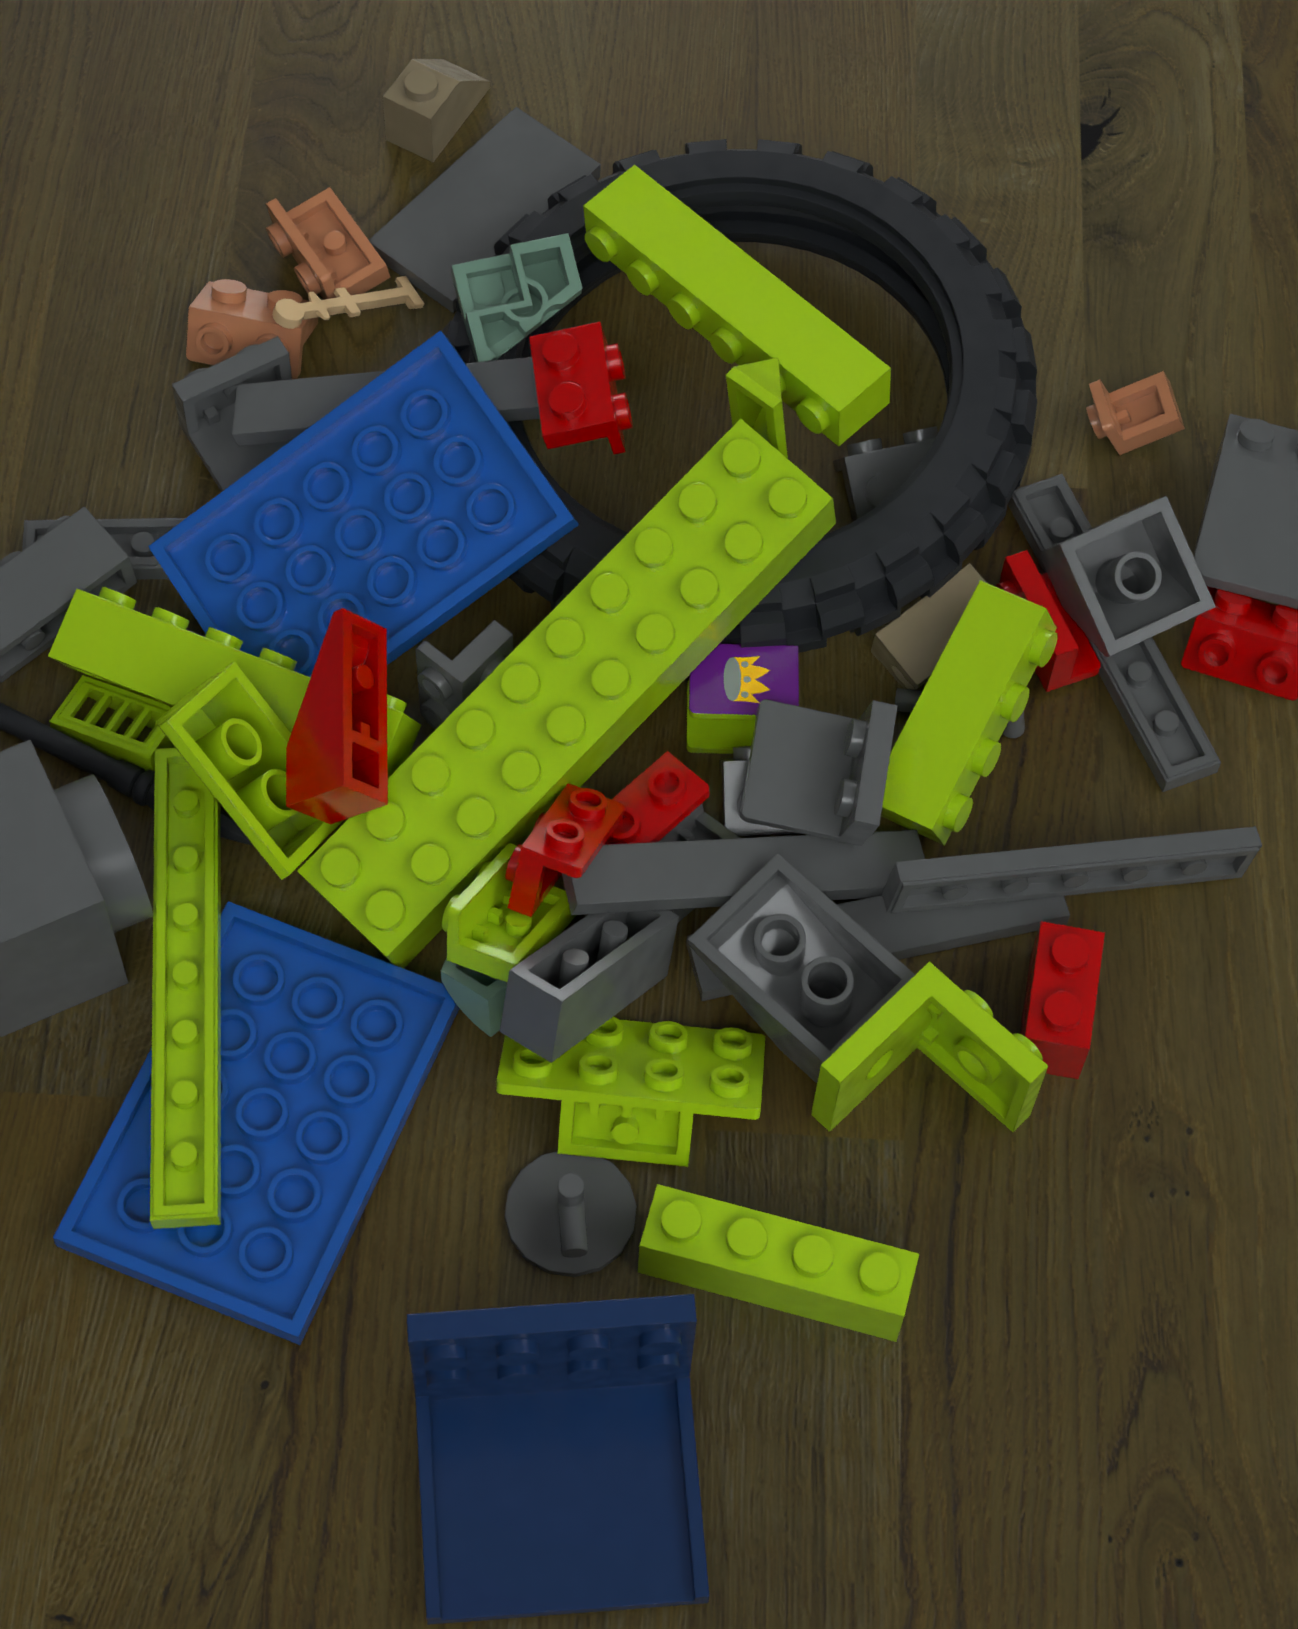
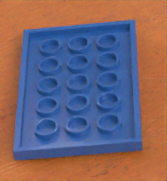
[148,330,579,677]
[53,901,460,1345]

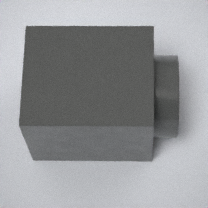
[0,740,153,1037]

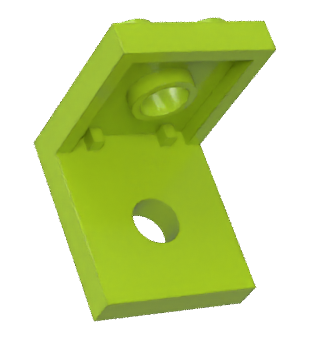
[811,961,1048,1132]

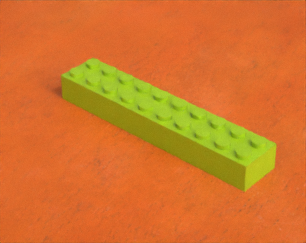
[297,419,836,969]

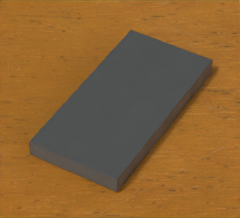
[369,107,601,313]

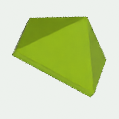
[726,358,788,459]

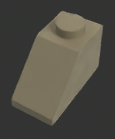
[383,59,490,162]

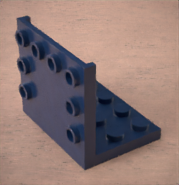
[407,1294,710,1625]

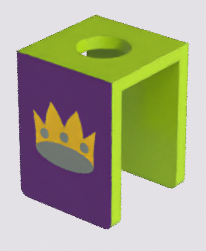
[686,644,799,754]

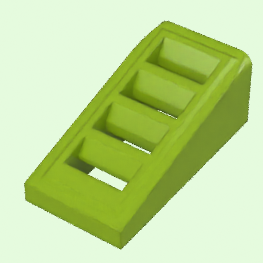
[49,675,175,772]

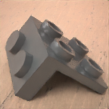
[172,336,292,492]

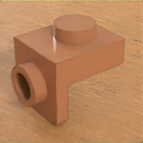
[1086,371,1185,455]

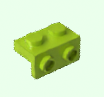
[442,843,576,982]

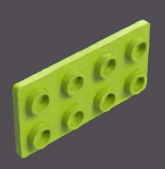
[496,1016,765,1167]

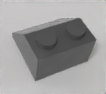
[1038,496,1216,657]

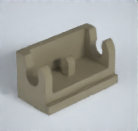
[871,563,986,690]

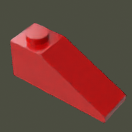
[286,608,388,825]

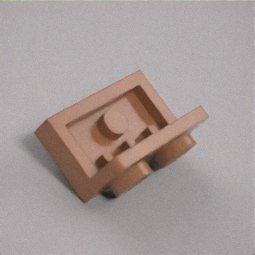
[266,187,391,300]
[186,279,318,379]

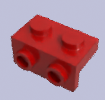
[529,321,633,455]
[995,550,1101,692]
[1181,586,1298,701]
[604,751,710,845]
[505,783,625,917]

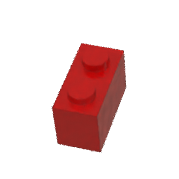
[1019,921,1105,1079]

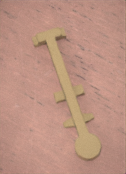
[272,276,424,329]

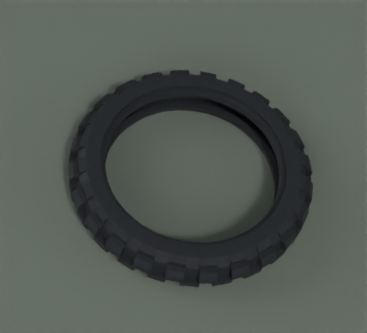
[443,139,1037,653]

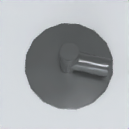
[505,1151,637,1277]

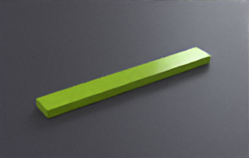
[150,748,221,1229]

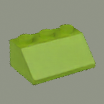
[155,661,343,880]

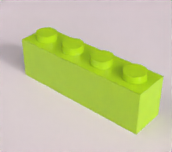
[881,580,1058,846]
[638,1184,919,1342]

